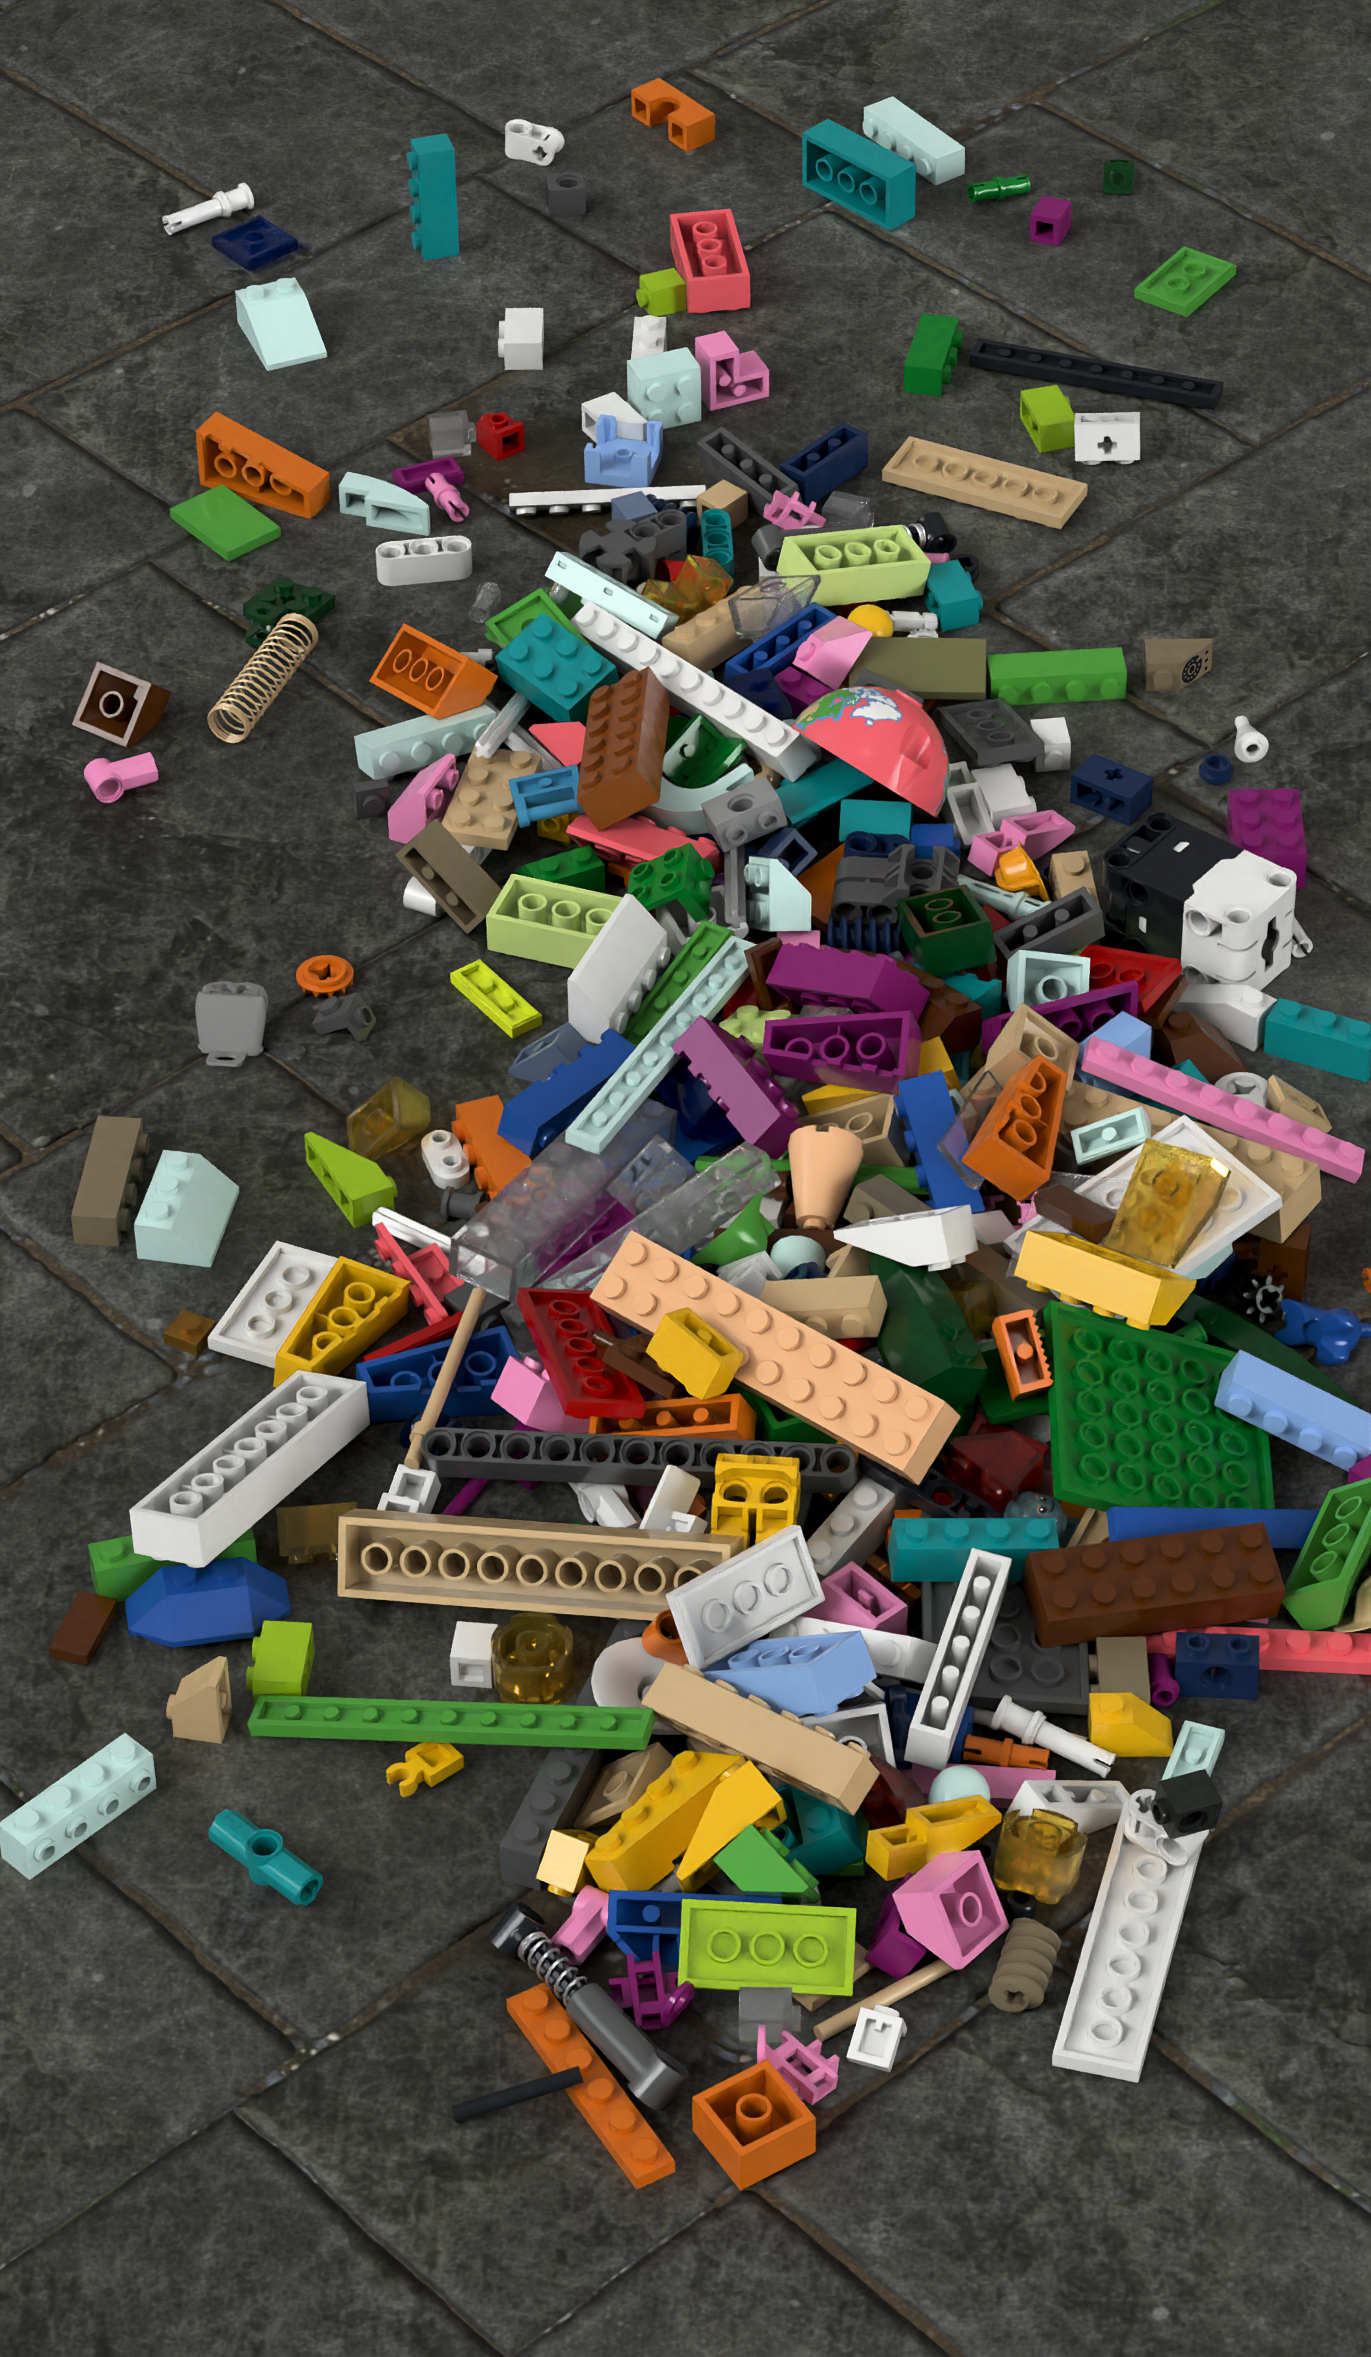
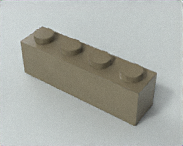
[71,1116,150,1247]

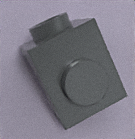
[311,992,376,1042]

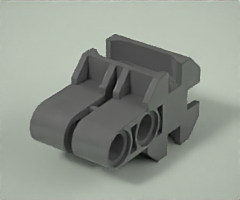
[579,509,687,613]
[830,844,960,945]

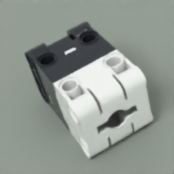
[1099,812,1297,991]

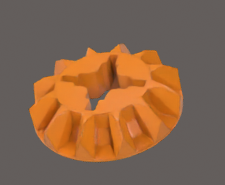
[296,955,354,998]

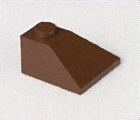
[72,661,171,748]
[1153,1010,1250,1085]

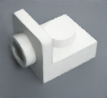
[846,2005,907,2072]

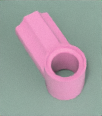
[84,752,159,803]
[550,1885,609,1967]

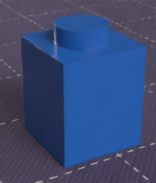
[911,824,960,860]

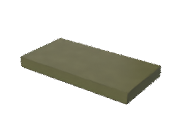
[849,637,986,700]

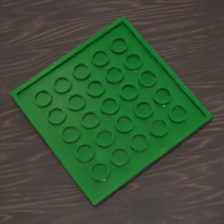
[1043,1300,1275,1553]

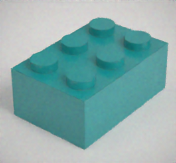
[495,612,619,725]

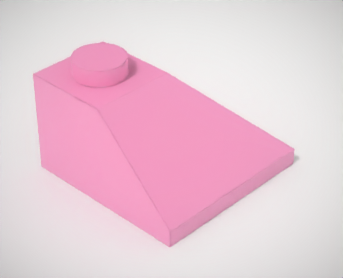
[792,616,873,690]

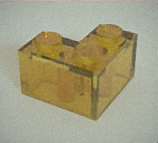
[641,554,733,631]

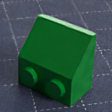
[512,845,605,893]

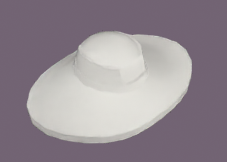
[591,1637,682,1735]

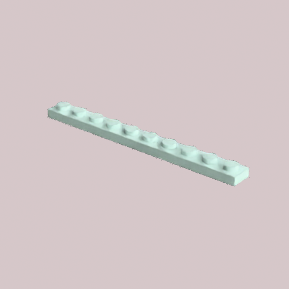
[565,936,757,1155]

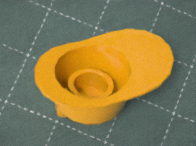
[995,840,1049,902]

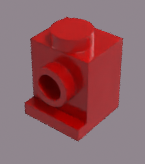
[476,411,525,461]

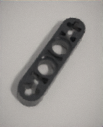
[857,1452,996,1518]

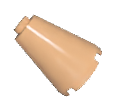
[788,1125,864,1230]

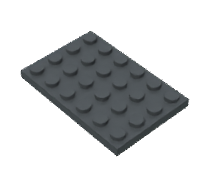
[920,1509,1090,1716]

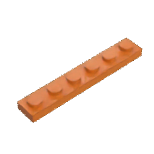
[506,1982,675,2190]

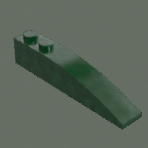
[868,1251,988,1405]
[1149,1291,1363,1410]

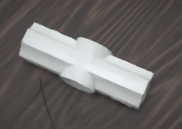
[565,1455,642,1529]

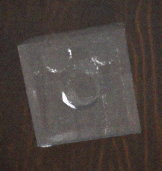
[727,574,821,642]

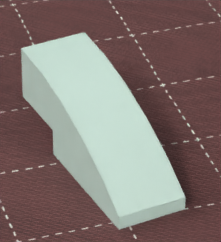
[339,472,430,536]

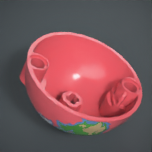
[791,686,950,817]

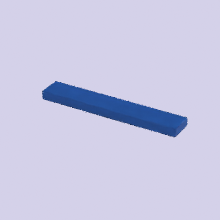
[1106,1507,1320,1552]

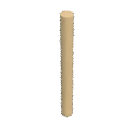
[813,1958,955,2042]

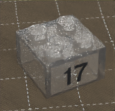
[606,1134,722,1248]

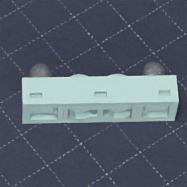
[545,551,680,641]

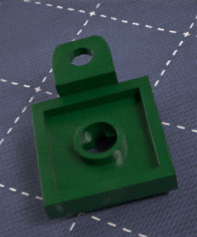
[243,578,335,649]

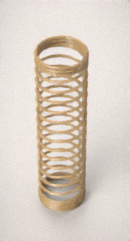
[207,613,318,743]

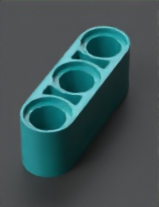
[701,509,734,592]

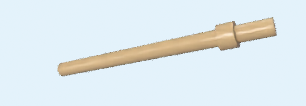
[404,1287,487,1469]

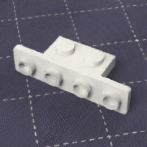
[616,1465,708,1620]

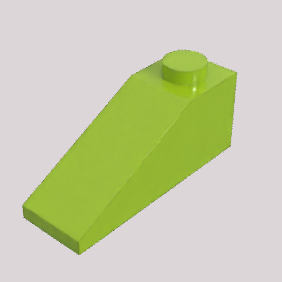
[304,1132,398,1228]

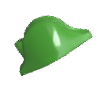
[689,1192,776,1267]

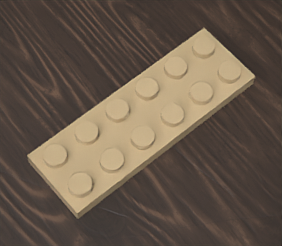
[882,436,1088,529]

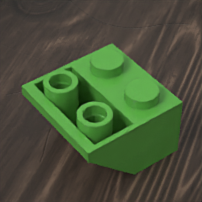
[713,1824,822,1904]

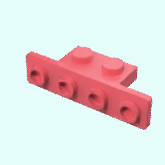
[374,1222,465,1326]

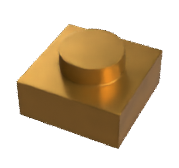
[163,1309,217,1356]

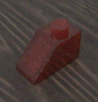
[859,1752,930,1830]

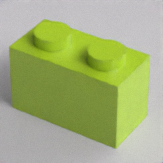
[1020,385,1075,453]
[246,1620,315,1706]

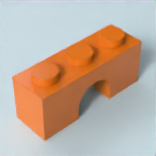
[631,78,716,152]

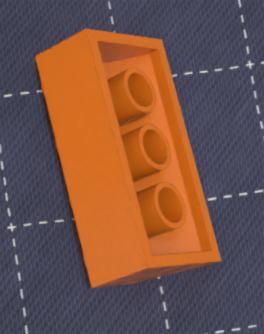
[369,623,498,720]

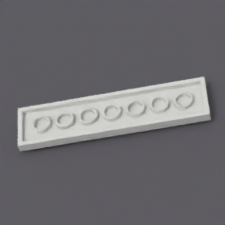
[1052,1798,1203,2083]

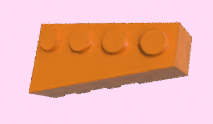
[196,411,331,520]
[961,1054,1068,1202]

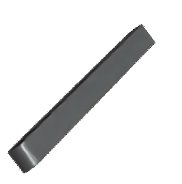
[421,1427,859,1494]

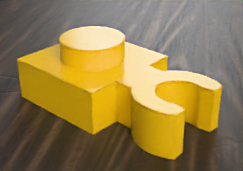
[386,1742,464,1797]

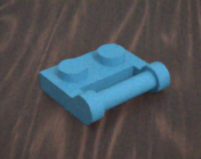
[508,764,586,828]

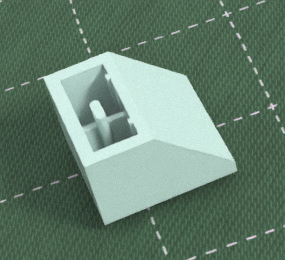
[744,856,811,931]

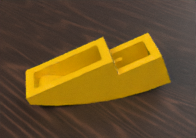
[865,1794,1002,1881]

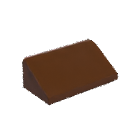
[1033,1184,1121,1244]

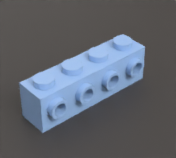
[1214,1349,1371,1472]

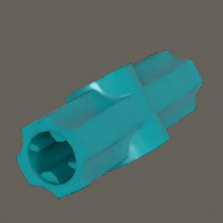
[208,1809,323,1906]

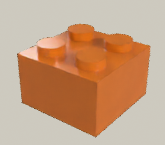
[692,2059,816,2191]

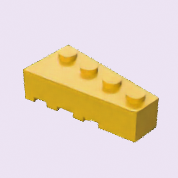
[273,1256,411,1388]

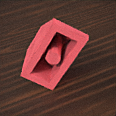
[528,722,586,774]

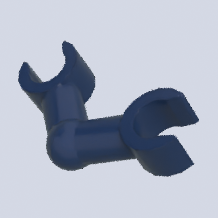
[888,1685,912,1770]

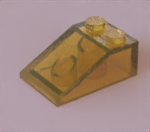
[1104,1138,1232,1269]

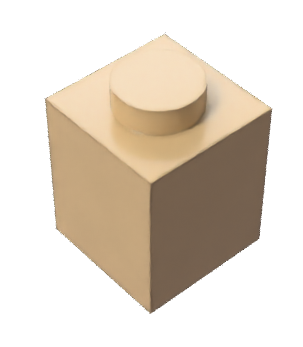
[697,479,748,529]

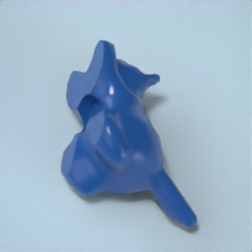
[1275,1298,1371,1366]

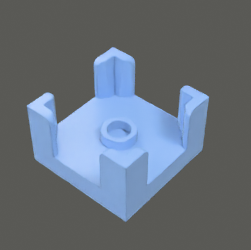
[584,414,663,488]

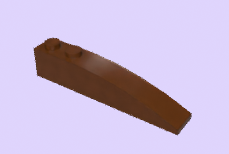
[838,948,983,1056]

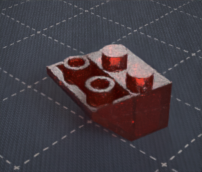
[949,1432,1043,1514]

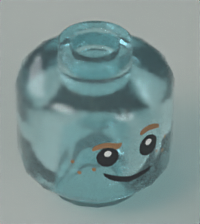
[1004,1491,1067,1541]

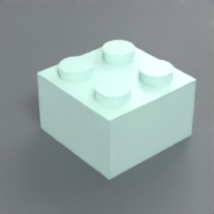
[627,347,701,429]

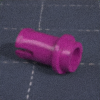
[1148,1654,1180,1706]

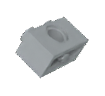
[701,776,788,853]

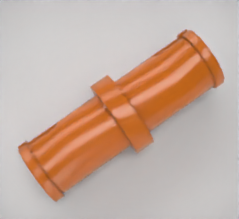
[963,1734,1050,1771]

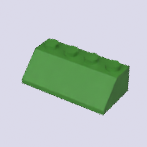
[1282,1478,1371,1631]

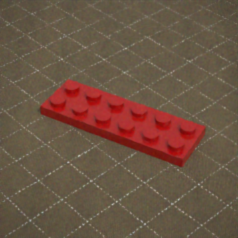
[517,1287,646,1421]

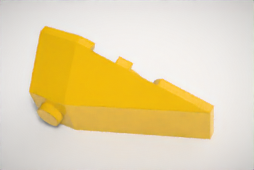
[801,1036,962,1115]

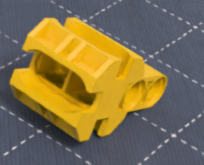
[711,1453,801,1551]

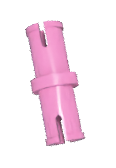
[425,473,469,522]

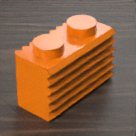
[991,1309,1054,1402]

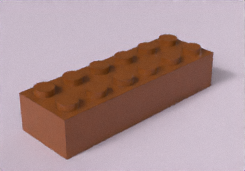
[576,666,671,831]

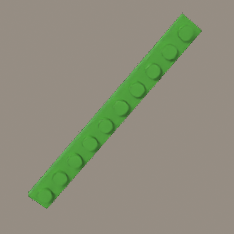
[247,1695,656,1750]

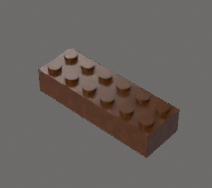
[1021,1522,1286,1648]

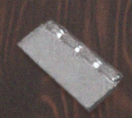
[936,1070,1003,1190]

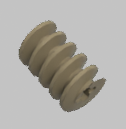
[988,1917,1061,2013]

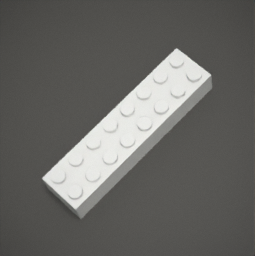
[129,1370,370,1568]

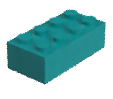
[802,119,916,231]

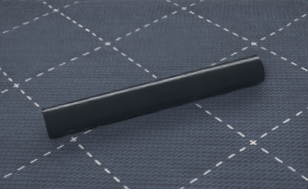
[452,2066,584,2123]

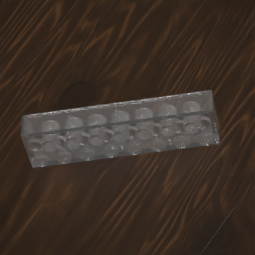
[448,1098,678,1304]

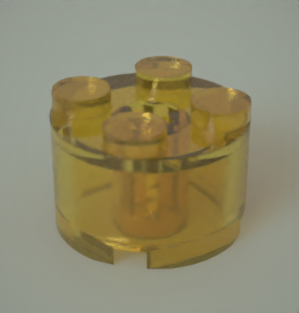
[491,1611,575,1705]
[993,1808,1088,1904]

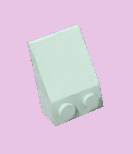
[235,277,327,371]

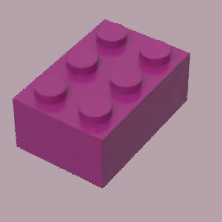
[1226,788,1307,888]

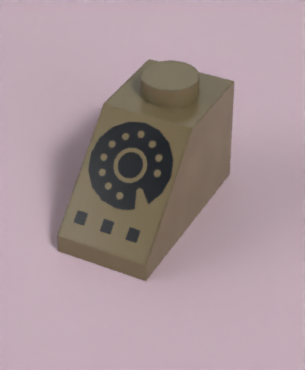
[1143,638,1213,691]

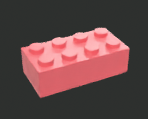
[670,209,750,314]

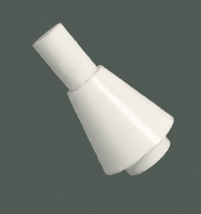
[1234,716,1269,762]

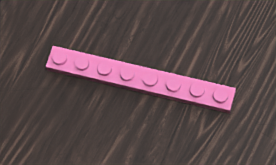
[1080,1035,1365,1184]

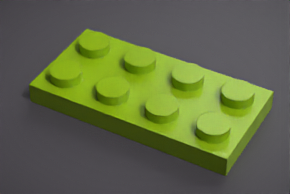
[677,1899,856,1997]

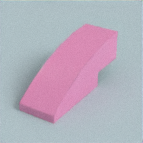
[967,810,1076,877]

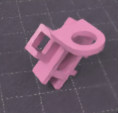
[763,490,827,530]
[757,2025,840,2105]

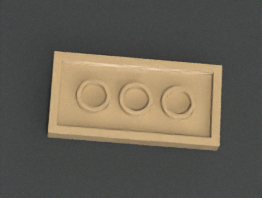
[441,746,542,851]

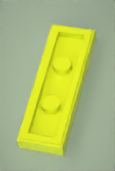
[450,959,542,1039]

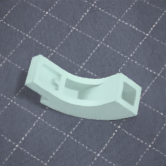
[635,763,755,835]

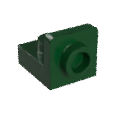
[1103,159,1135,194]

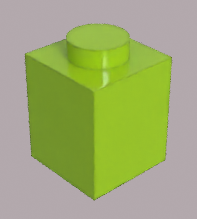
[636,268,686,317]

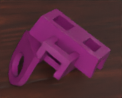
[609,1951,694,2031]

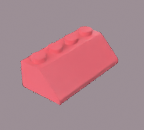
[566,814,724,880]

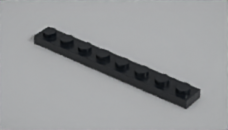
[969,338,1224,410]

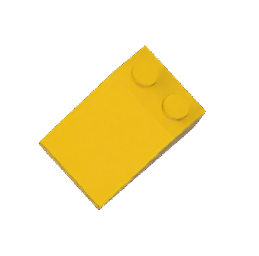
[676,1760,787,1894]

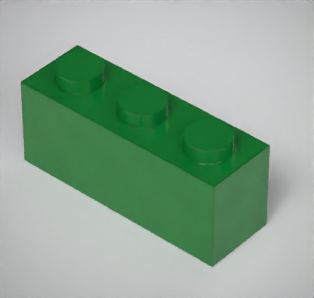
[904,313,964,396]

